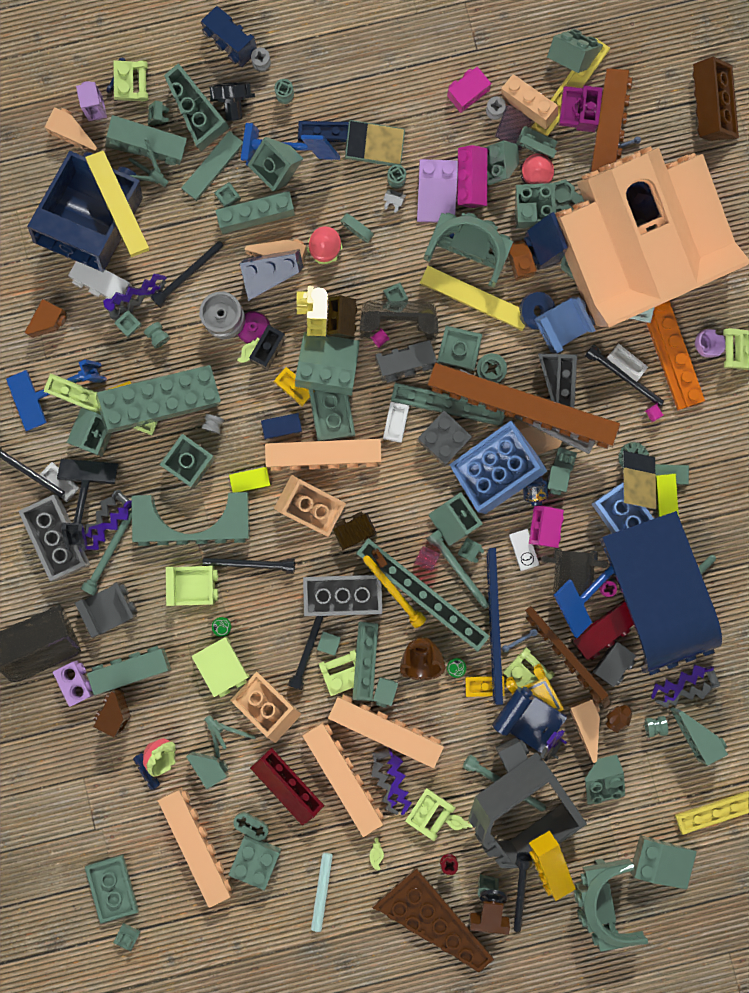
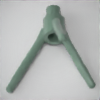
[128,138,169,187]
[204,715,256,758]

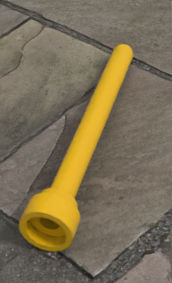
[363,555,426,628]

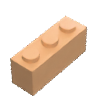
[501,74,558,129]

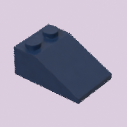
[524,212,568,270]

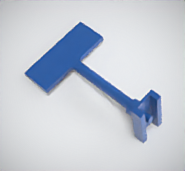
[240,123,340,165]
[6,359,107,431]
[554,548,614,638]

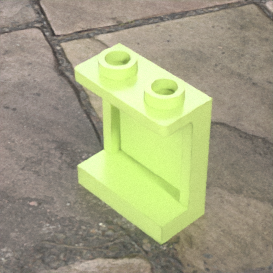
[166,566,218,606]
[191,636,250,698]

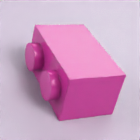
[447,66,492,113]
[529,506,564,548]

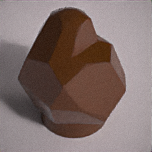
[605,705,632,733]

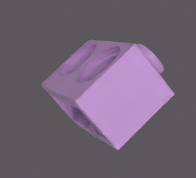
[76,81,107,121]
[53,660,94,707]

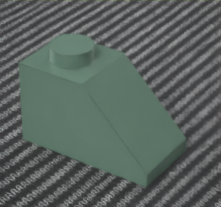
[186,752,229,789]

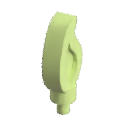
[237,338,259,363]
[444,814,472,830]
[369,837,384,870]

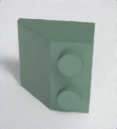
[247,137,303,192]

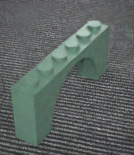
[132,492,250,546]

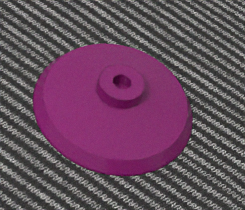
[238,311,270,344]

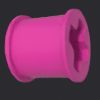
[370,328,390,349]
[644,403,664,423]
[599,581,617,597]

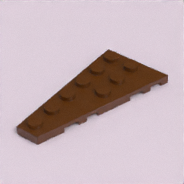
[525,606,610,709]
[372,867,494,972]

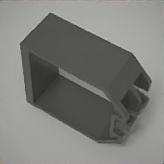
[468,753,587,868]

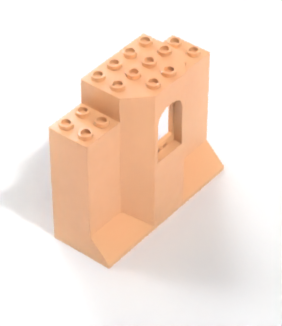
[555,146,749,327]

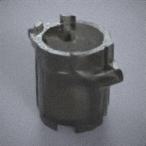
[541,548,609,600]

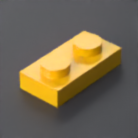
[274,367,315,407]
[465,676,505,697]

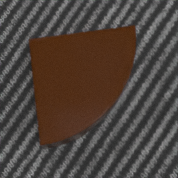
[372,548,388,568]

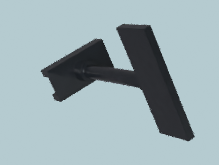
[57,459,119,551]

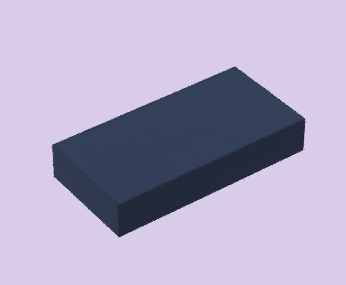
[261,413,302,440]

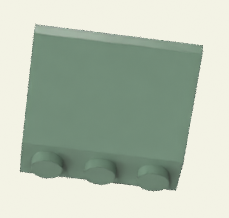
[295,332,360,396]

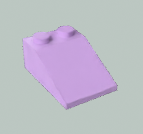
[417,159,458,223]

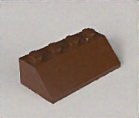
[692,56,739,141]

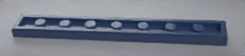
[486,548,503,705]

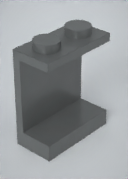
[75,582,137,638]

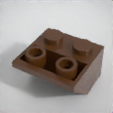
[93,688,131,738]

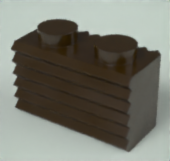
[326,295,357,338]
[332,511,377,550]

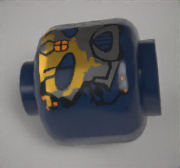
[523,477,548,506]

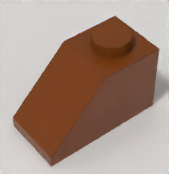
[508,240,536,281]
[24,299,67,338]

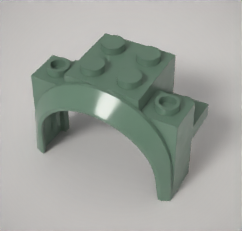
[424,213,513,288]
[573,859,648,952]

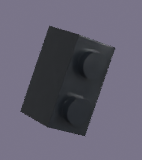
[249,325,286,371]

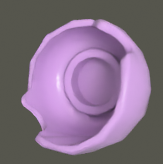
[695,329,725,358]

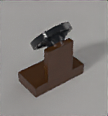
[469,890,510,935]

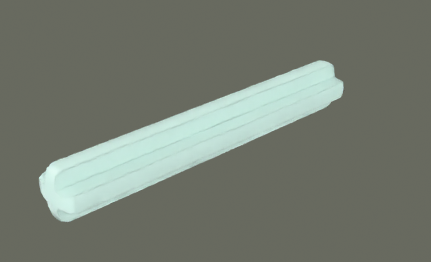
[311,853,333,932]

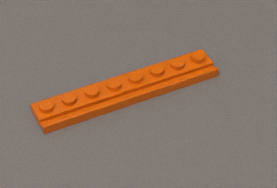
[646,301,705,410]

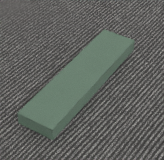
[181,131,243,201]
[353,622,378,701]

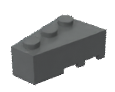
[375,340,437,383]
[538,354,577,408]

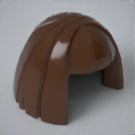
[400,637,446,680]

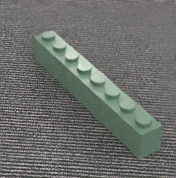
[356,538,490,651]

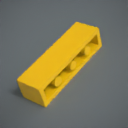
[529,831,576,901]

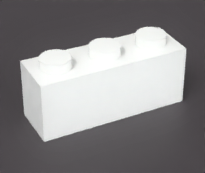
[68,261,133,306]

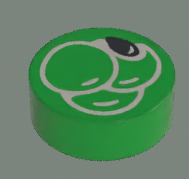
[212,617,232,636]
[447,658,466,678]

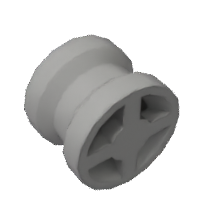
[251,48,271,72]
[486,96,506,120]
[202,414,224,434]

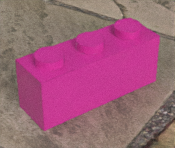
[458,145,487,208]

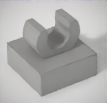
[383,189,406,213]

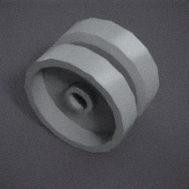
[199,291,245,339]

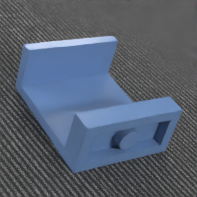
[534,296,596,354]

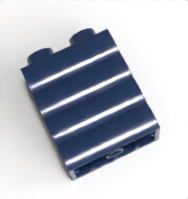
[27,151,143,272]

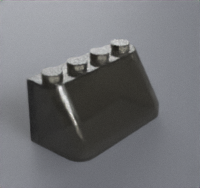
[0,604,81,682]

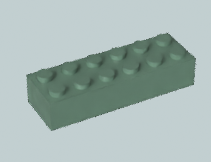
[96,365,221,434]

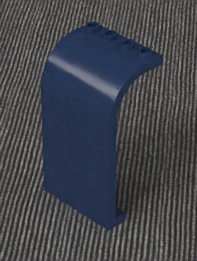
[600,511,722,675]

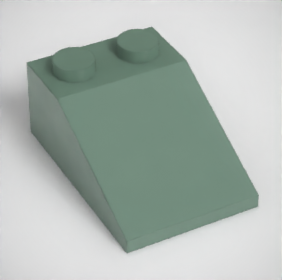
[670,707,728,766]
[630,835,697,889]

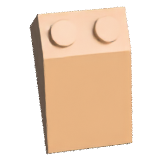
[274,475,346,537]
[230,672,302,743]

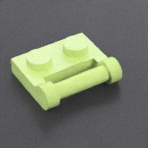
[113,60,149,101]
[723,328,749,370]
[503,647,555,687]
[319,650,356,696]
[405,788,456,841]

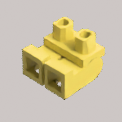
[297,286,327,336]

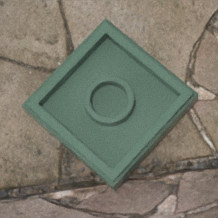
[437,326,483,372]

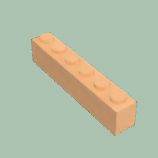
[265,439,381,471]
[328,694,444,768]
[302,722,384,837]
[158,787,233,908]

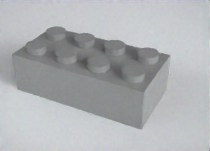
[18,495,90,582]
[303,575,382,616]

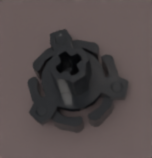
[209,82,255,121]

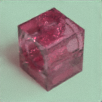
[414,546,440,572]

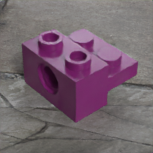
[559,86,603,133]

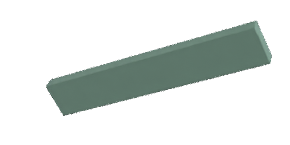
[391,383,505,426]

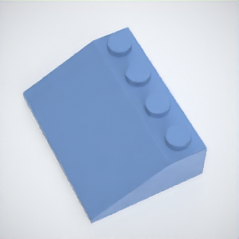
[449,421,547,514]

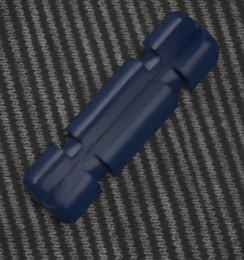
[133,753,160,790]

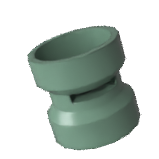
[274,79,294,104]
[387,165,406,189]
[144,322,170,348]
[644,716,668,738]

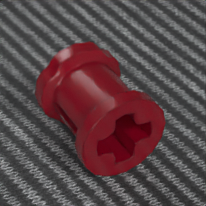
[440,853,458,875]

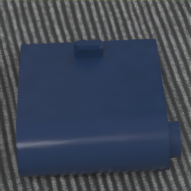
[492,687,567,754]

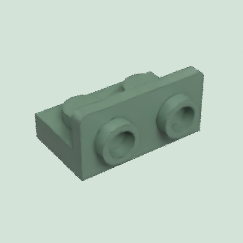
[516,126,557,159]

